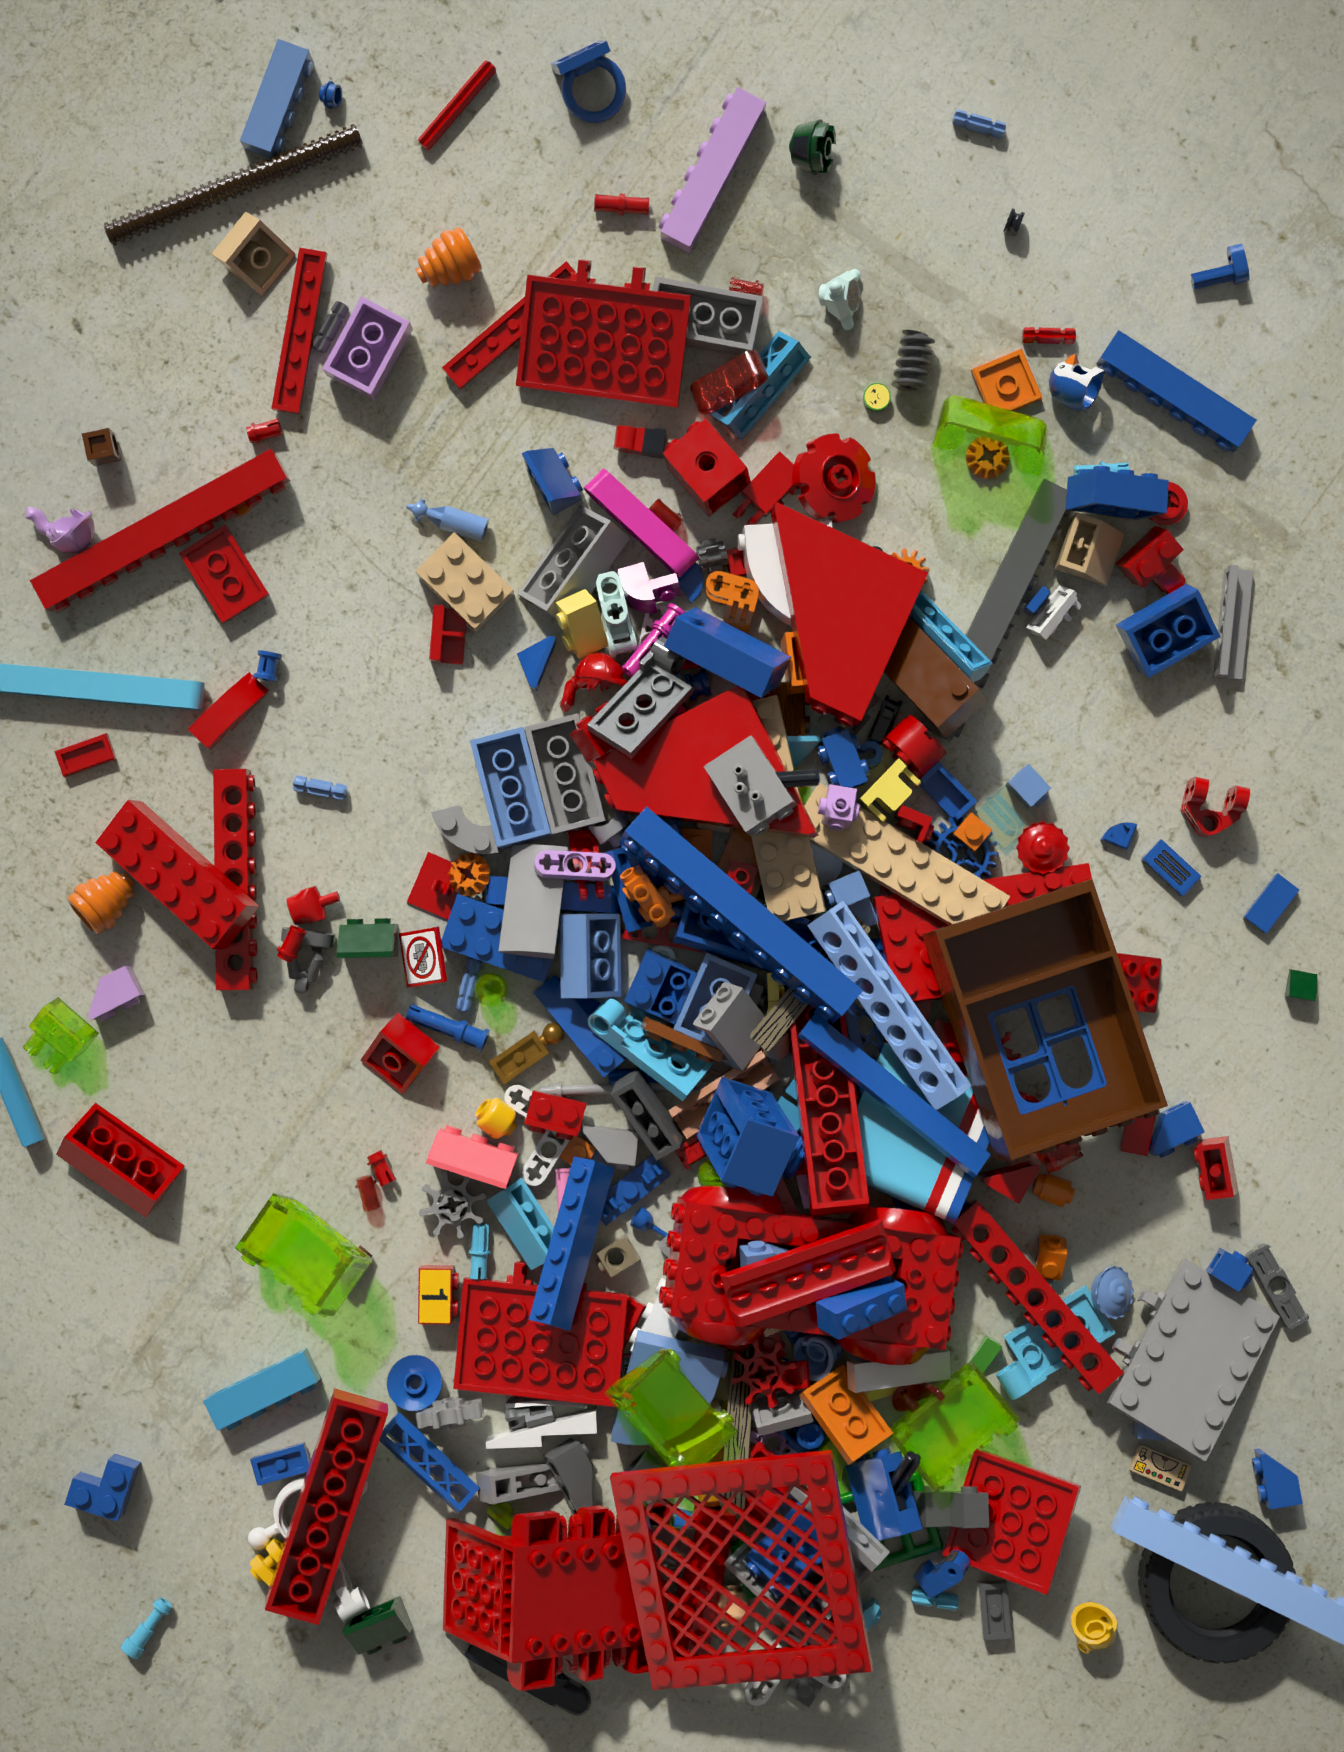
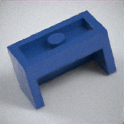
[919,762,977,821]

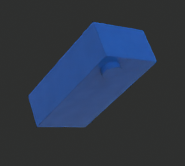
[664,607,792,697]

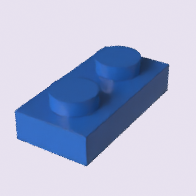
[250,1442,310,1486]

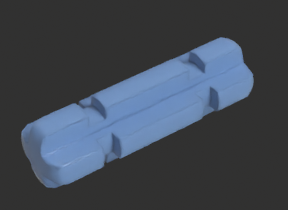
[952,109,1006,139]
[293,775,347,801]
[456,958,482,1012]

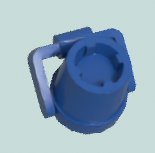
[777,1413,828,1453]

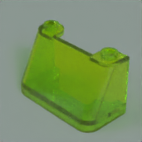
[930,395,1048,476]
[605,1348,738,1467]

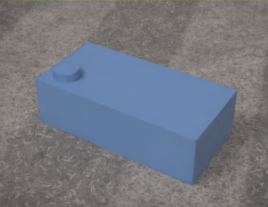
[470,727,553,850]

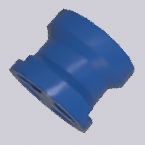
[684,669,712,701]

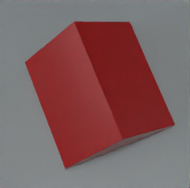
[977,1160,1039,1204]

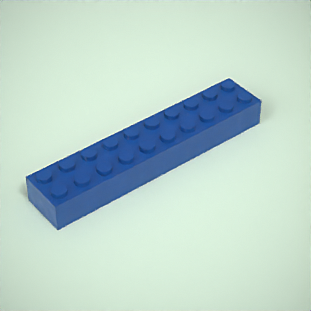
[619,807,863,1024]

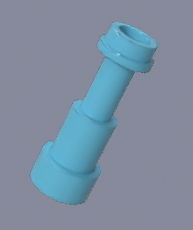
[120,1597,173,1659]

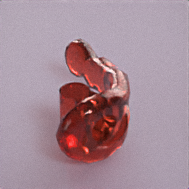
[892,1382,945,1412]

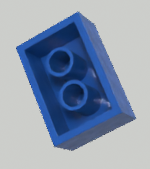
[1066,466,1169,520]
[1115,584,1220,678]

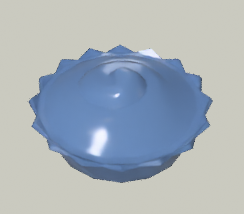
[1091,1265,1134,1320]

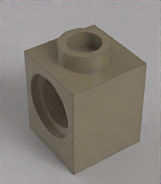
[595,1234,640,1277]

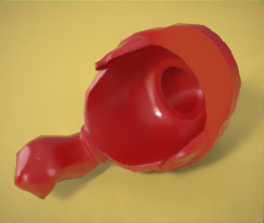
[559,653,628,712]

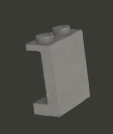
[693,982,765,1071]

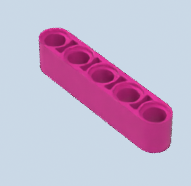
[583,468,699,579]

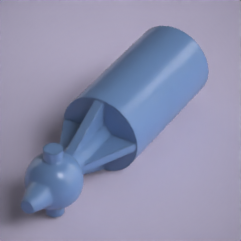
[406,499,489,542]

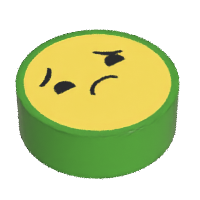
[863,383,891,412]

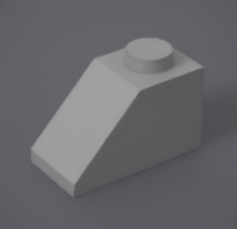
[583,1125,639,1170]

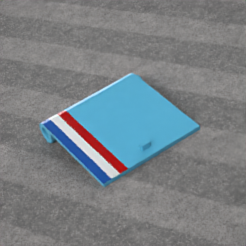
[857,1042,990,1224]

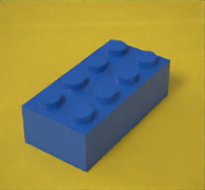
[441,894,560,983]

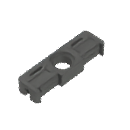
[1246,1243,1309,1329]

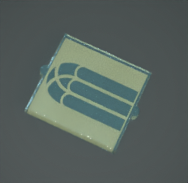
[973,784,1038,850]

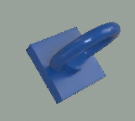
[550,40,626,123]

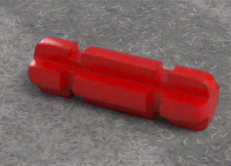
[1022,327,1076,344]

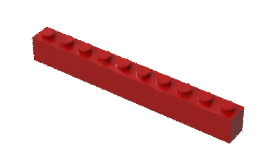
[29,449,291,613]

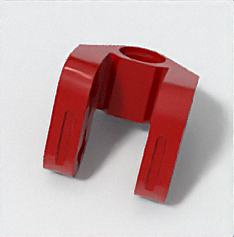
[1180,776,1250,838]

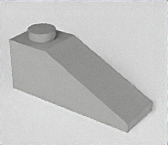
[476,1462,560,1505]

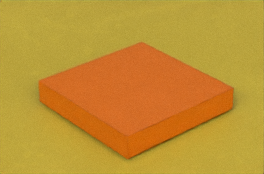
[971,348,1043,421]

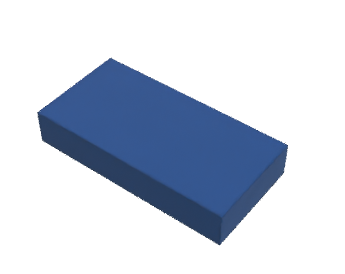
[1243,873,1300,933]

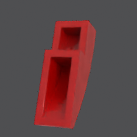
[188,672,270,750]

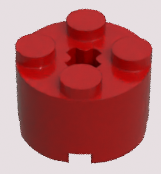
[881,715,946,780]

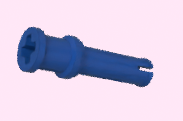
[405,1004,490,1053]

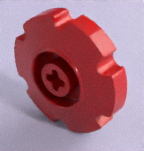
[793,433,876,523]

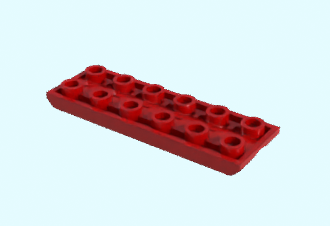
[720,1219,895,1327]

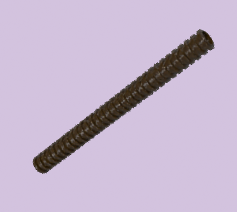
[104,124,363,246]

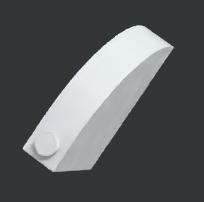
[737,520,832,627]

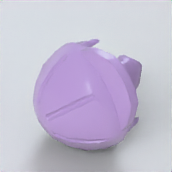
[26,507,95,554]

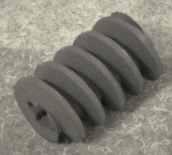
[891,330,935,391]

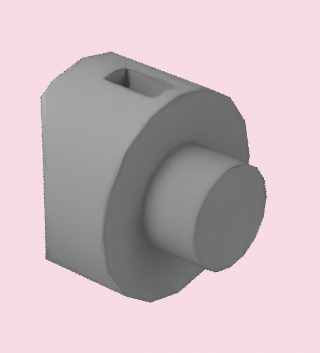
[588,809,631,849]

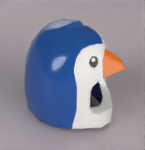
[1048,354,1105,412]

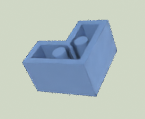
[823,870,878,926]

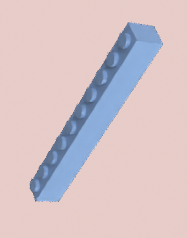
[1110,1496,1344,1645]

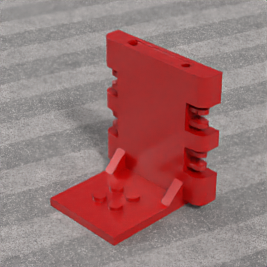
[443,1500,670,1691]

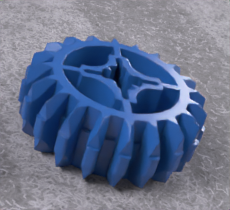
[925,816,999,880]

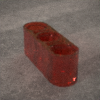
[690,350,769,414]

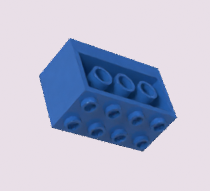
[696,1077,799,1197]

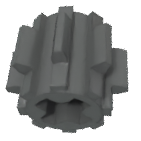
[696,538,728,574]

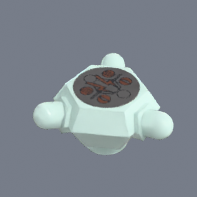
[819,269,861,330]

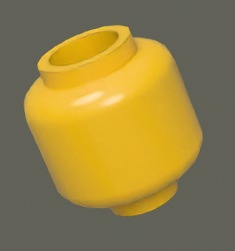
[475,1098,517,1139]

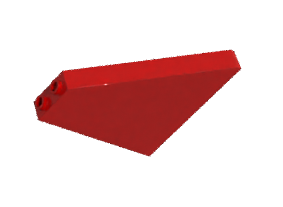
[771,502,928,727]
[593,685,819,838]

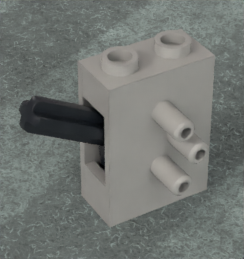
[704,736,820,836]

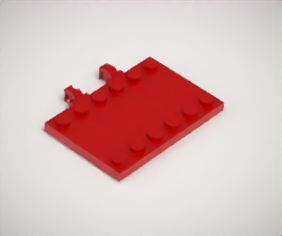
[516,259,692,407]
[453,1261,629,1407]

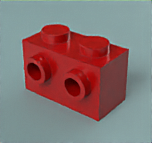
[1194,1136,1238,1200]

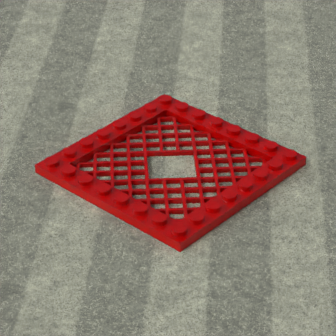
[610,1450,873,1690]

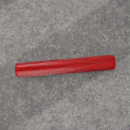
[418,60,496,150]

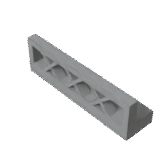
[1213,565,1253,680]

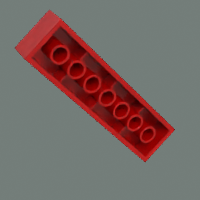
[789,1004,869,1217]
[265,1388,388,1625]

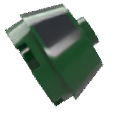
[789,119,836,175]

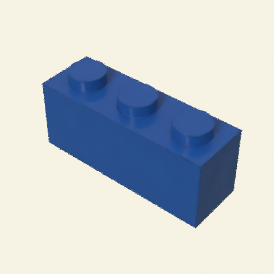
[816,1276,907,1340]

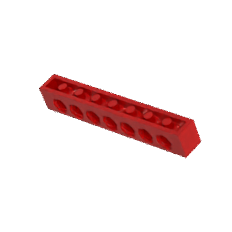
[213,769,258,990]
[951,1199,1124,1394]

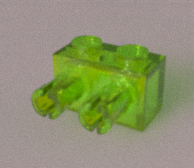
[23,997,99,1074]

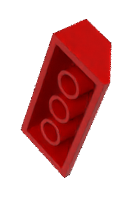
[56,1102,185,1218]

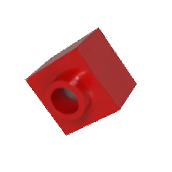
[727,859,758,894]

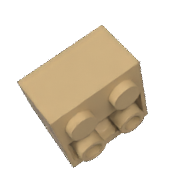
[1055,512,1124,586]

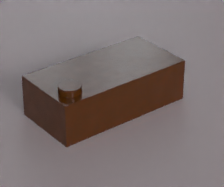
[883,618,987,739]

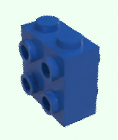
[816,727,870,788]

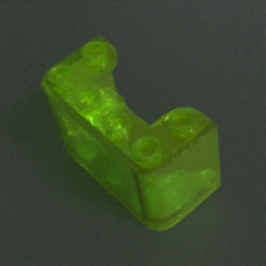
[235,1193,373,1318]
[890,1361,1021,1492]

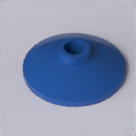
[387,1355,442,1411]

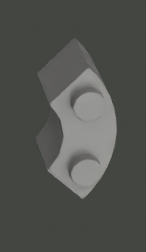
[431,806,501,855]

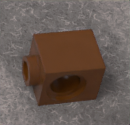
[82,428,121,466]

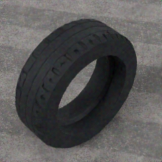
[1138,1502,1296,1664]

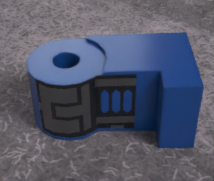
[913,1550,970,1598]

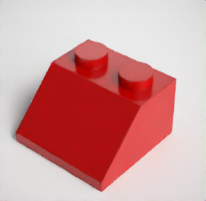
[360,1012,440,1095]

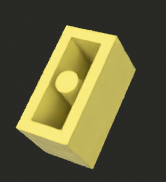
[556,589,609,659]

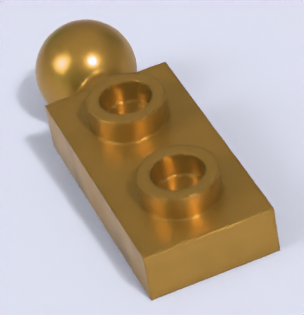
[489,1023,564,1084]

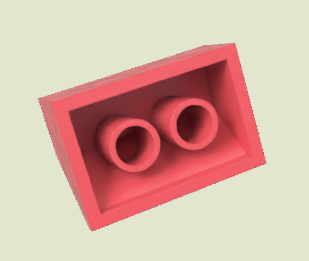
[426,1125,519,1189]

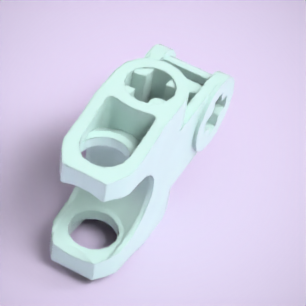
[596,571,638,658]

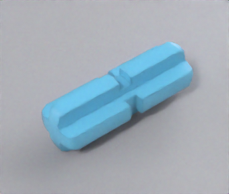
[911,1588,959,1611]

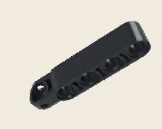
[463,1643,591,1716]

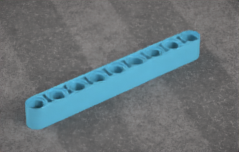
[0,663,205,711]

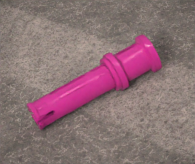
[621,603,685,678]

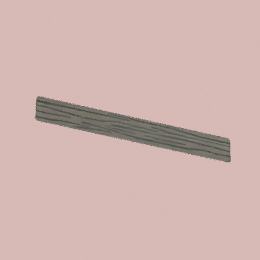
[750,914,870,1051]
[720,1347,755,1510]

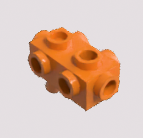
[620,864,684,927]

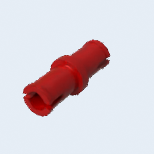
[594,193,650,216]

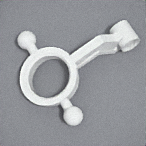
[248,1477,370,1623]

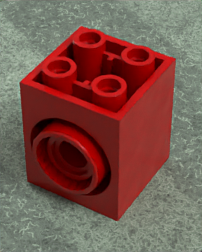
[663,418,751,517]

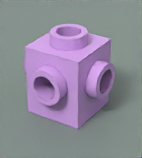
[818,784,859,830]

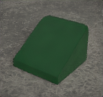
[1285,969,1317,1002]

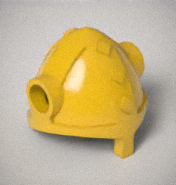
[1071,1602,1118,1654]

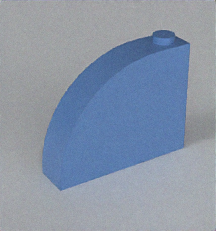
[611,1330,728,1445]

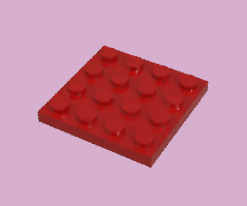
[942,1448,1081,1595]

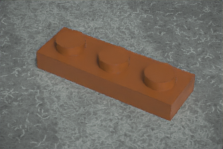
[641,1016,724,1064]

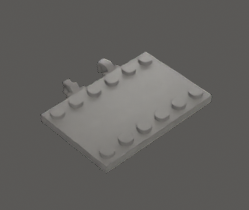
[1106,1258,1280,1462]

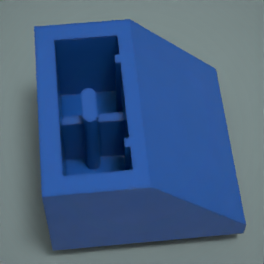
[624,948,697,1024]

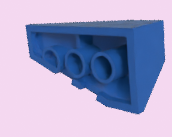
[534,975,626,1077]

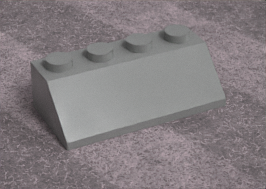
[517,505,630,621]

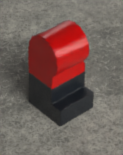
[613,426,666,459]

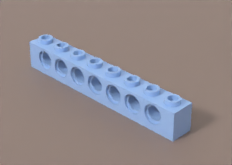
[807,901,971,1110]

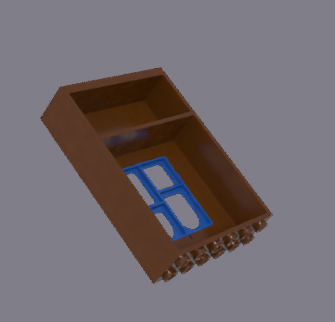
[922,879,1168,1164]

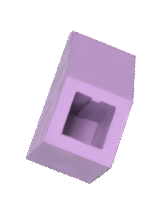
[88,965,145,1022]

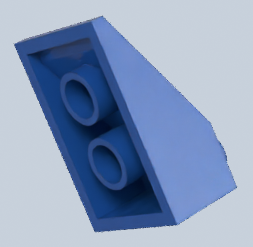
[522,448,583,516]

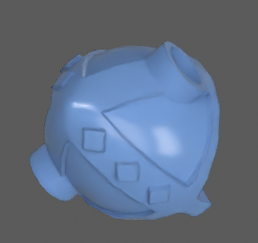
[793,1333,842,1381]

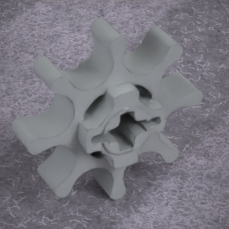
[419,1170,487,1238]
[416,1397,484,1430]

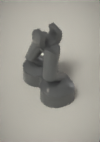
[281,927,336,993]

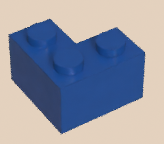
[64,1454,141,1522]

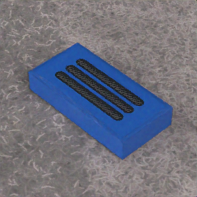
[1141,839,1202,896]

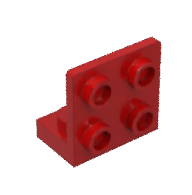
[1117,953,1162,1013]

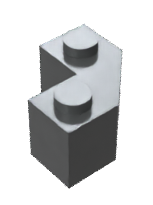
[913,1485,989,1528]

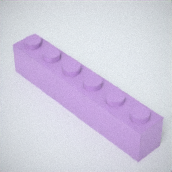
[658,87,766,254]

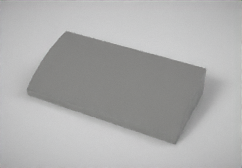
[499,844,568,959]

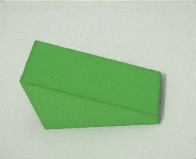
[968,1335,1003,1373]

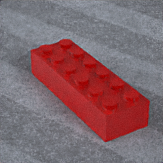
[95,800,259,949]

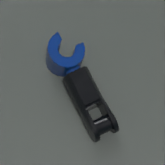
[858,695,903,770]

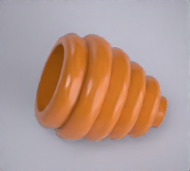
[415,227,482,287]
[67,872,135,934]

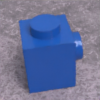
[1206,1248,1254,1292]

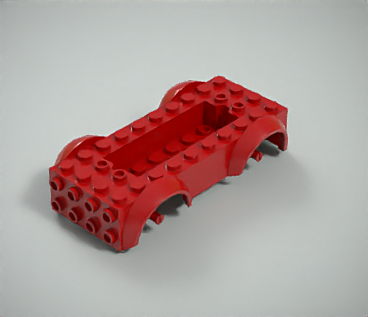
[659,1186,963,1365]

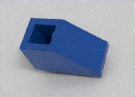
[1149,1101,1205,1158]
[1252,1448,1303,1510]

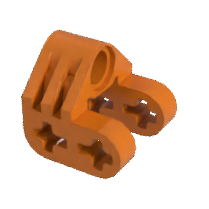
[705,571,759,634]

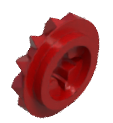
[1149,482,1188,525]

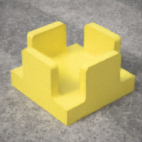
[857,759,922,822]

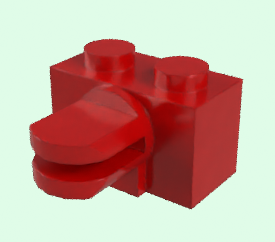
[1115,526,1185,594]

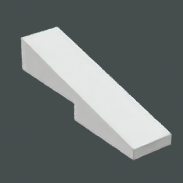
[847,1350,951,1393]
[486,1407,598,1449]

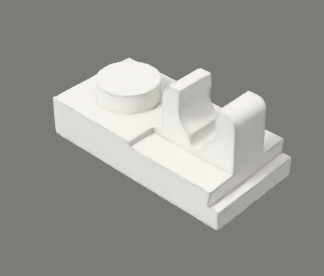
[1026,585,1081,640]

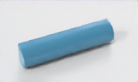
[908,590,992,682]
[0,1037,45,1147]

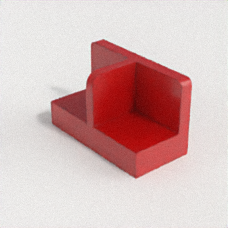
[429,605,467,665]

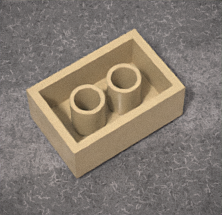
[415,532,515,634]

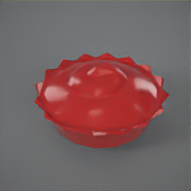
[1016,821,1070,875]

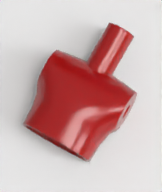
[286,886,341,925]

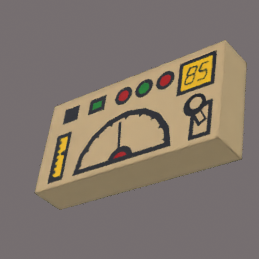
[1129,1443,1192,1491]

